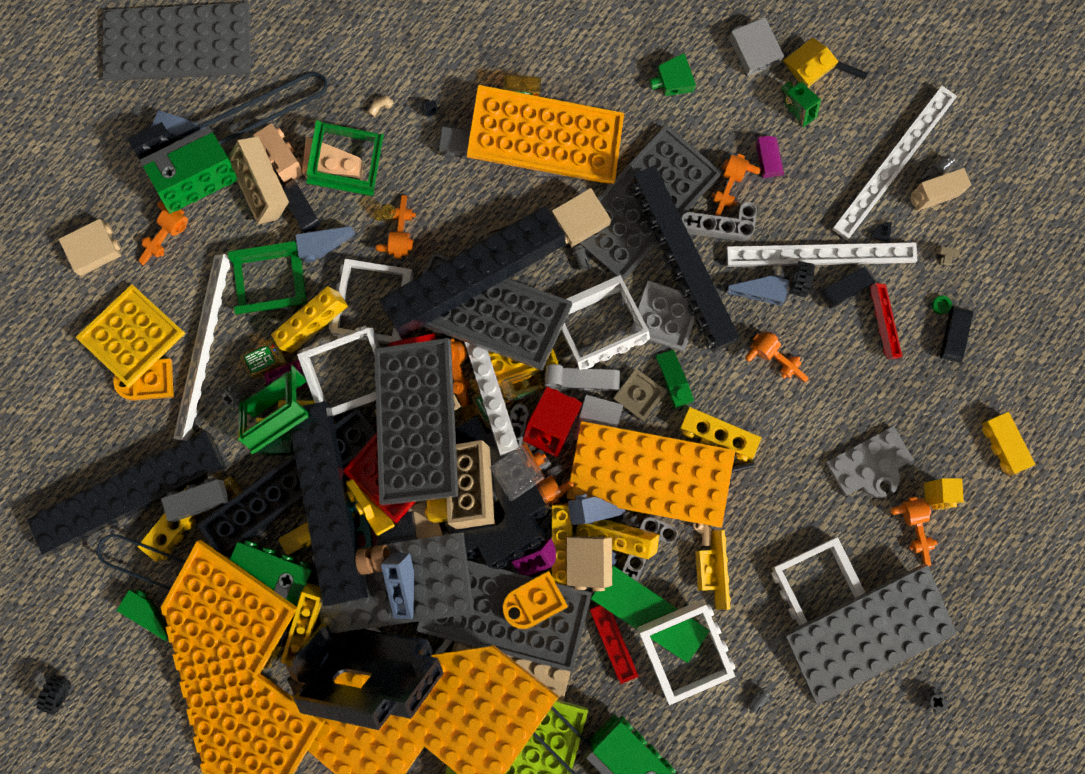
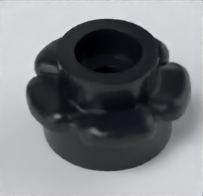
[420,100,438,117]

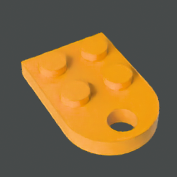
[113,359,174,401]
[503,571,568,629]

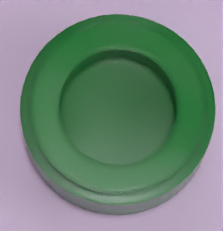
[931,295,952,315]

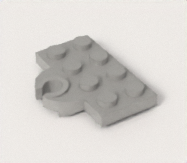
[826,426,914,498]

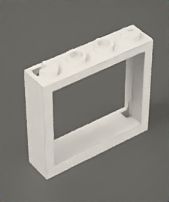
[329,259,414,345]
[561,275,650,370]
[297,326,380,416]
[771,537,865,626]
[637,600,736,705]

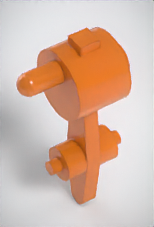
[711,154,761,216]
[375,195,416,259]
[138,201,188,265]
[745,331,809,383]
[450,338,470,408]
[521,443,574,504]
[890,496,937,566]

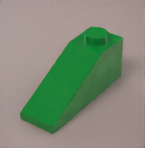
[656,350,694,409]
[116,589,169,641]

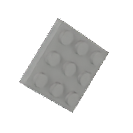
[630,280,695,352]

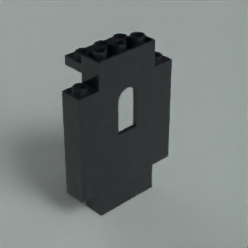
[444,415,552,570]
[286,624,444,730]

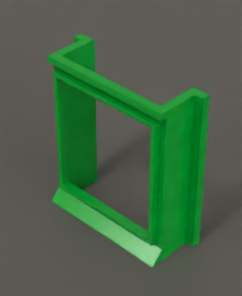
[306,120,384,196]
[228,241,307,315]
[238,365,308,454]

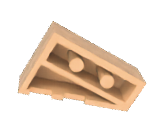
[253,123,303,184]
[302,136,363,180]

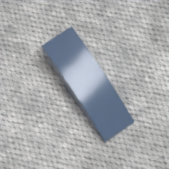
[151,110,213,141]

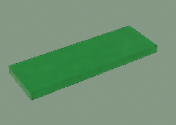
[591,565,710,663]

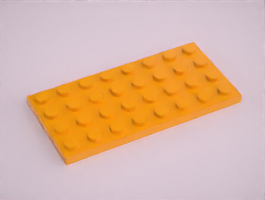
[466,85,624,184]
[567,421,735,528]

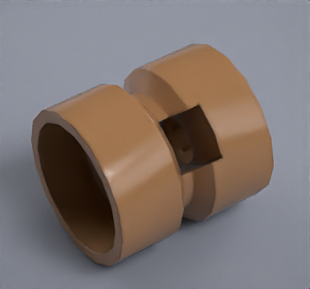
[355,545,391,575]

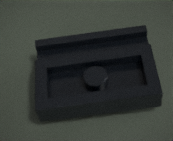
[376,511,418,546]

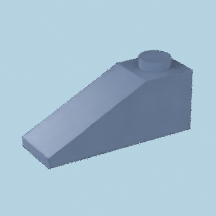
[296,226,355,263]
[726,275,789,306]
[568,494,626,525]
[381,553,414,619]

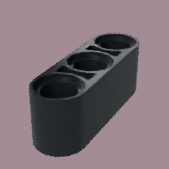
[282,179,321,233]
[820,266,876,309]
[940,306,973,363]

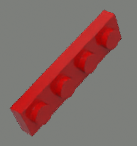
[870,283,903,359]
[590,605,639,684]

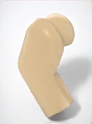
[367,95,393,117]
[693,522,712,546]

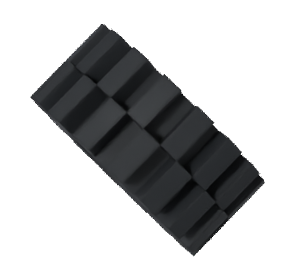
[790,261,815,298]
[36,675,71,715]

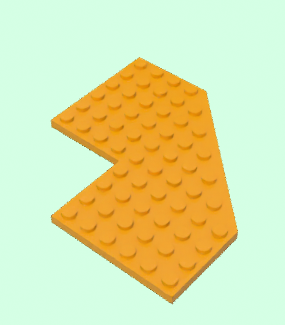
[161,540,325,774]
[308,645,559,774]

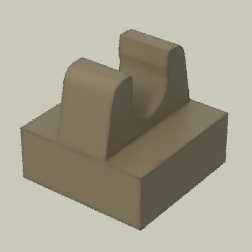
[936,246,961,266]

